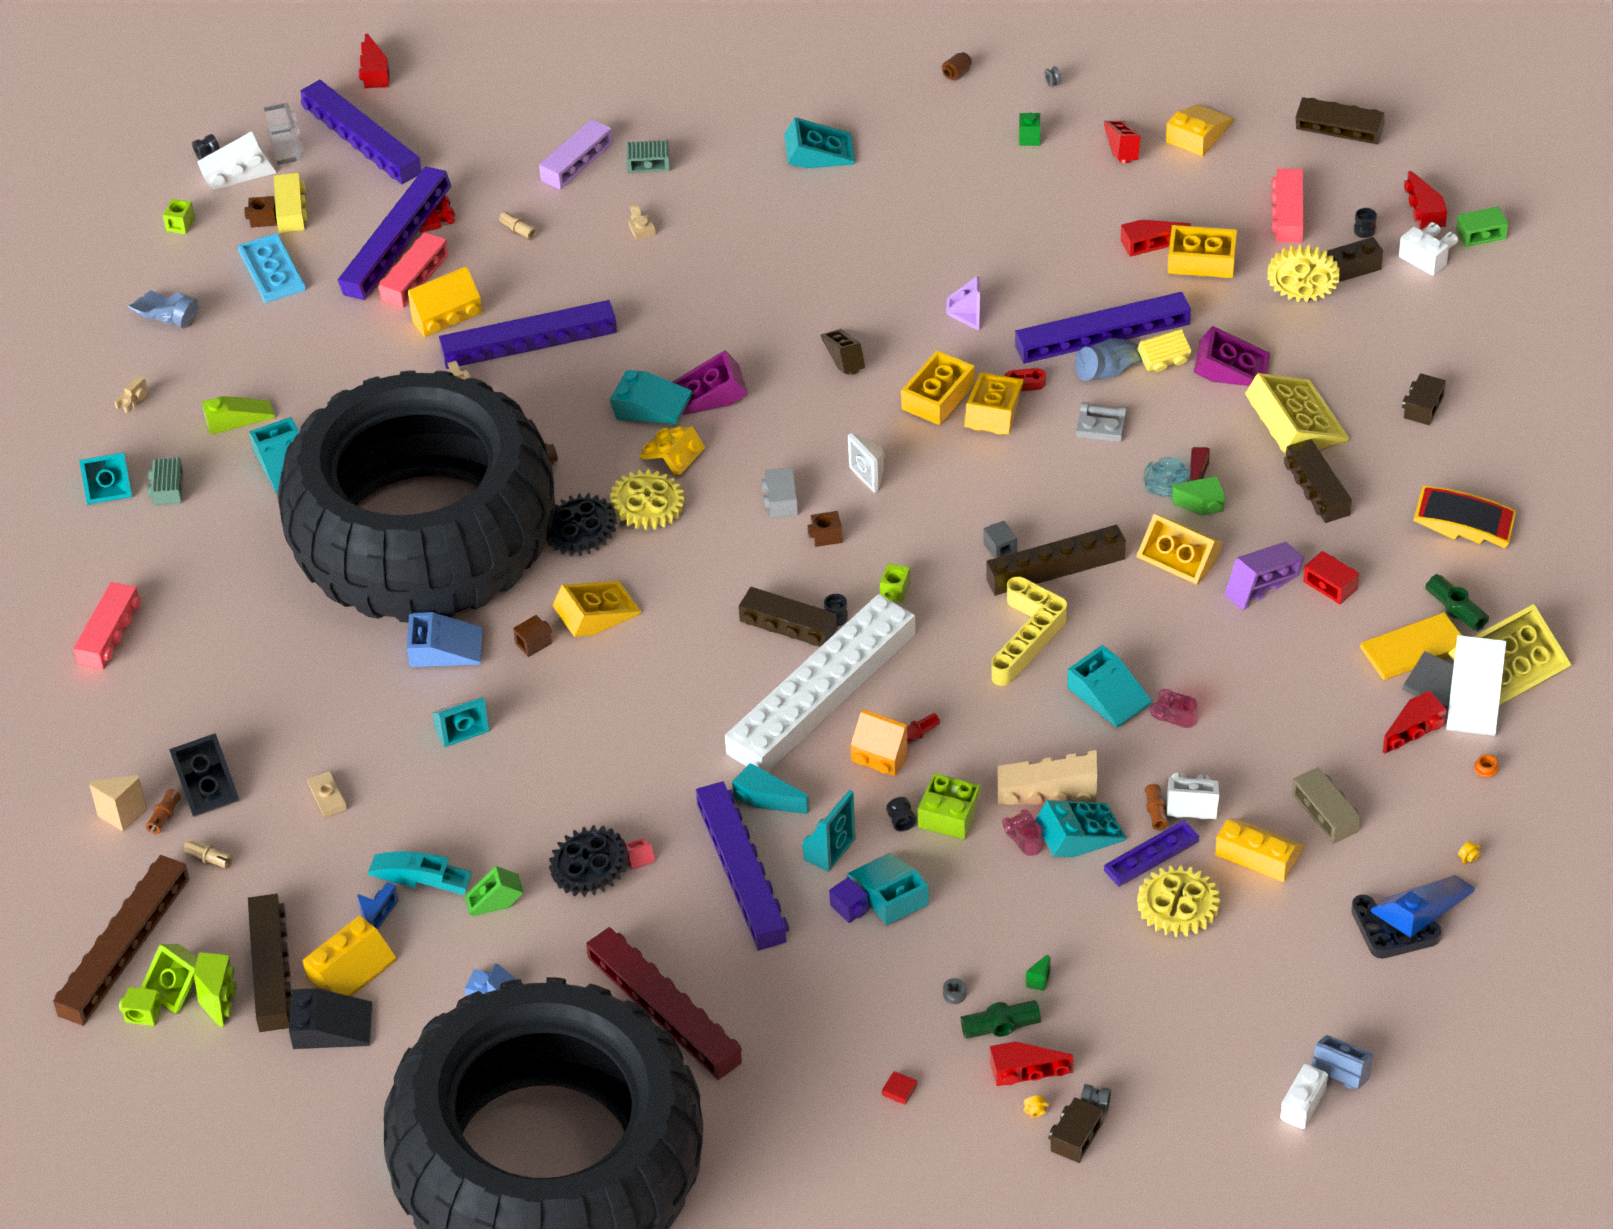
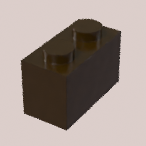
[1402,373,1446,426]
[1048,1097,1103,1163]

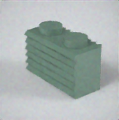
[626,140,670,173]
[147,457,183,505]

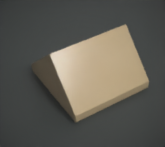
[89,774,147,831]

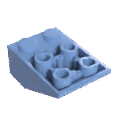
[407,612,483,667]

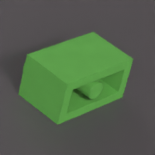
[1456,206,1508,247]

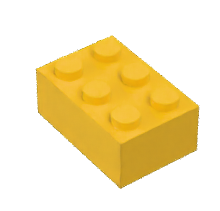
[1168,225,1237,278]
[901,350,975,425]

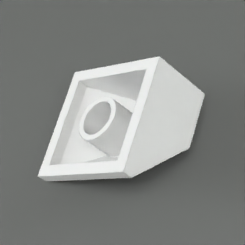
[848,433,885,493]

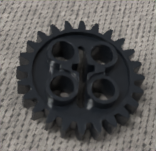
[545,493,617,556]
[549,825,629,897]

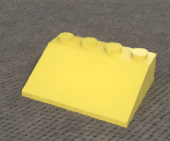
[1245,373,1349,453]
[1448,604,1571,705]

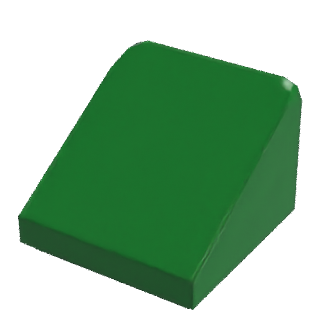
[1026,955,1051,991]

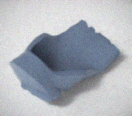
[128,290,199,329]
[1075,338,1143,381]

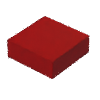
[882,1071,917,1105]

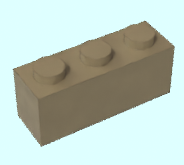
[1292,767,1361,844]

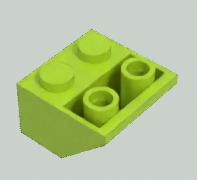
[918,773,981,840]
[194,952,237,1027]

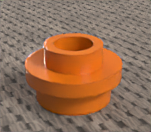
[1474,754,1499,778]

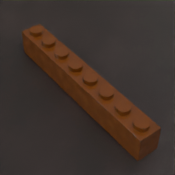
[53,855,190,1026]

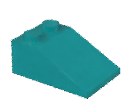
[784,117,855,168]
[610,370,693,424]
[802,790,856,872]

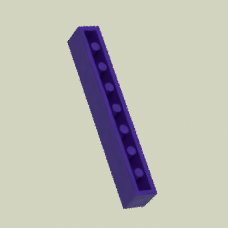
[300,79,422,184]
[338,166,452,300]
[1015,292,1191,364]
[439,300,617,369]
[696,781,789,951]

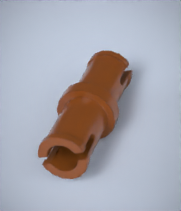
[1145,784,1168,830]
[146,789,181,834]

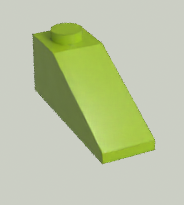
[201,396,275,435]

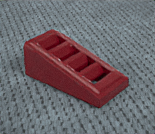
[1190,447,1210,481]

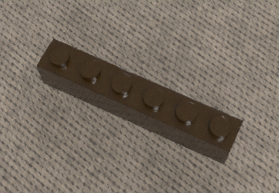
[986,524,1126,596]
[248,893,292,1033]

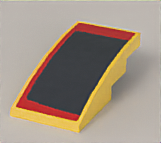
[1413,485,1516,549]

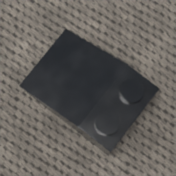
[169,733,240,817]
[289,988,372,1049]

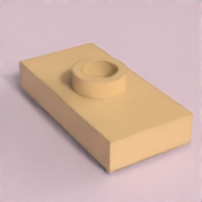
[307,771,347,818]

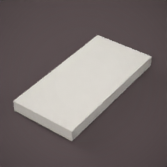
[1446,635,1506,736]

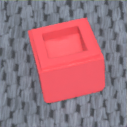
[626,838,655,869]

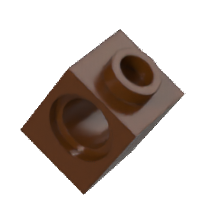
[245,196,277,228]
[807,511,843,547]

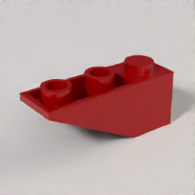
[359,33,390,88]
[1404,171,1447,229]
[1383,691,1446,754]
[990,1042,1073,1086]

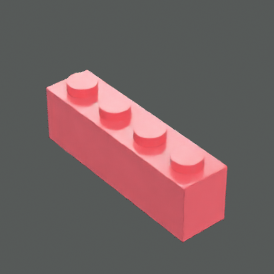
[1272,168,1303,242]
[379,232,448,308]
[73,582,141,669]

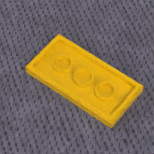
[1360,612,1462,680]

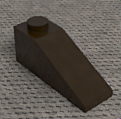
[820,329,865,375]

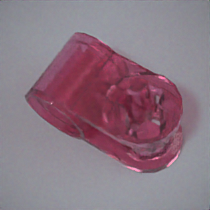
[1149,689,1197,728]
[1002,808,1043,856]

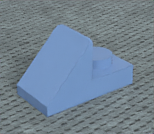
[465,963,516,995]

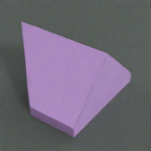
[946,276,981,330]

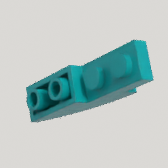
[368,851,472,896]

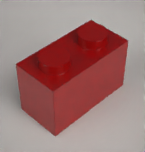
[1303,551,1359,605]

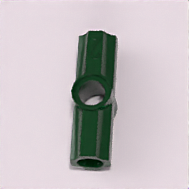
[1425,574,1489,632]
[960,1000,1041,1039]

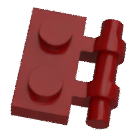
[420,195,455,233]

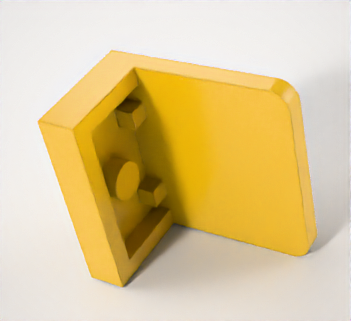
[639,426,706,476]

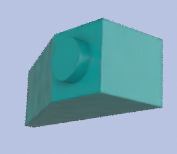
[732,763,810,814]

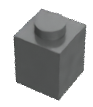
[984,521,1017,558]

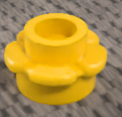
[1458,841,1481,864]
[1023,1095,1049,1117]

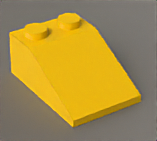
[1166,104,1234,157]
[964,372,1024,435]
[552,581,641,637]

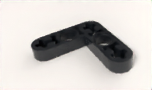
[1351,894,1442,959]

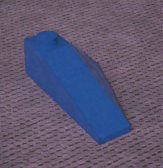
[1371,875,1475,938]

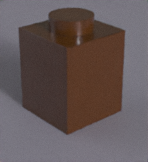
[513,615,552,657]

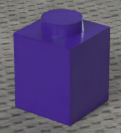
[829,877,868,923]

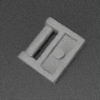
[1076,402,1127,442]

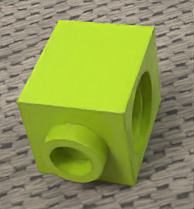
[163,199,195,234]
[880,563,910,603]
[119,987,162,1026]

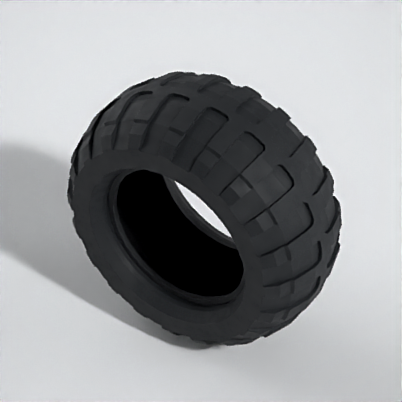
[278,370,555,623]
[383,977,703,1229]

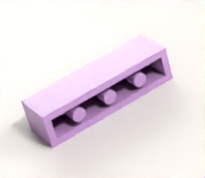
[539,119,613,190]

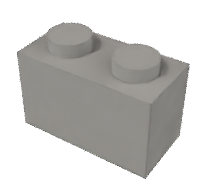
[761,467,798,518]

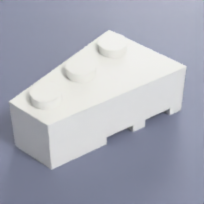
[197,131,276,190]

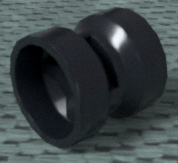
[192,134,220,160]
[1354,208,1377,238]
[824,594,848,627]
[886,797,917,832]

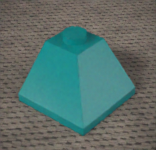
[79,452,132,505]
[432,697,490,747]

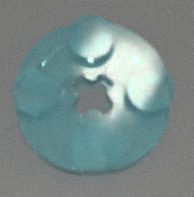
[1144,458,1190,498]

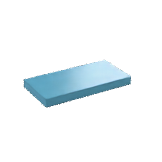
[237,233,306,303]

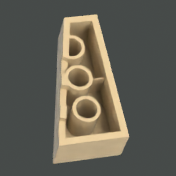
[998,750,1097,805]

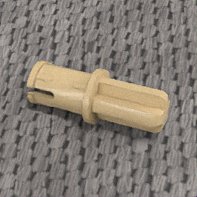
[499,212,537,240]
[184,839,233,869]

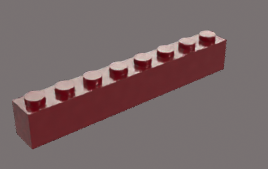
[586,927,742,1080]

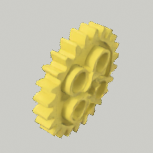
[1268,245,1340,302]
[610,469,684,530]
[1137,865,1220,937]

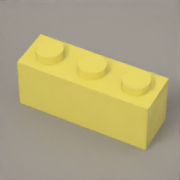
[274,173,308,233]

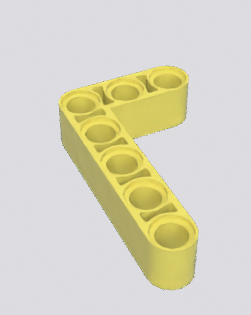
[991,577,1067,686]

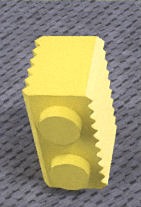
[1138,329,1191,372]

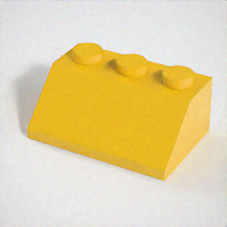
[408,266,482,337]
[1136,514,1224,584]
[1215,818,1305,882]
[303,915,397,997]

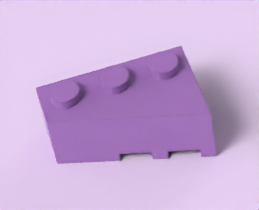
[1224,542,1305,610]

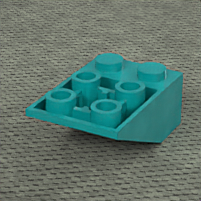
[249,417,300,493]
[1067,645,1152,728]
[1034,800,1127,857]
[847,853,929,926]

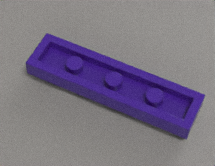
[1104,820,1199,887]

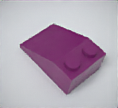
[1194,326,1270,386]
[672,350,748,415]

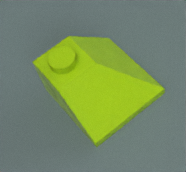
[140,944,197,1014]

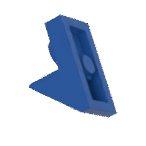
[357,882,398,930]

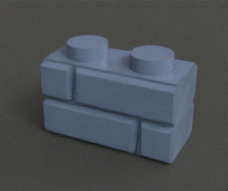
[1311,1035,1374,1089]

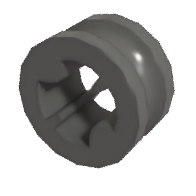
[1044,66,1061,87]
[943,978,966,1004]

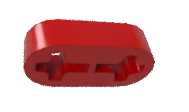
[1004,368,1046,391]

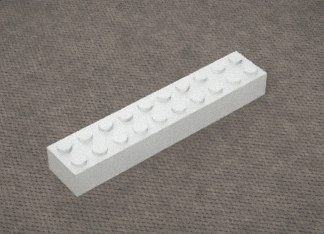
[725,594,916,772]

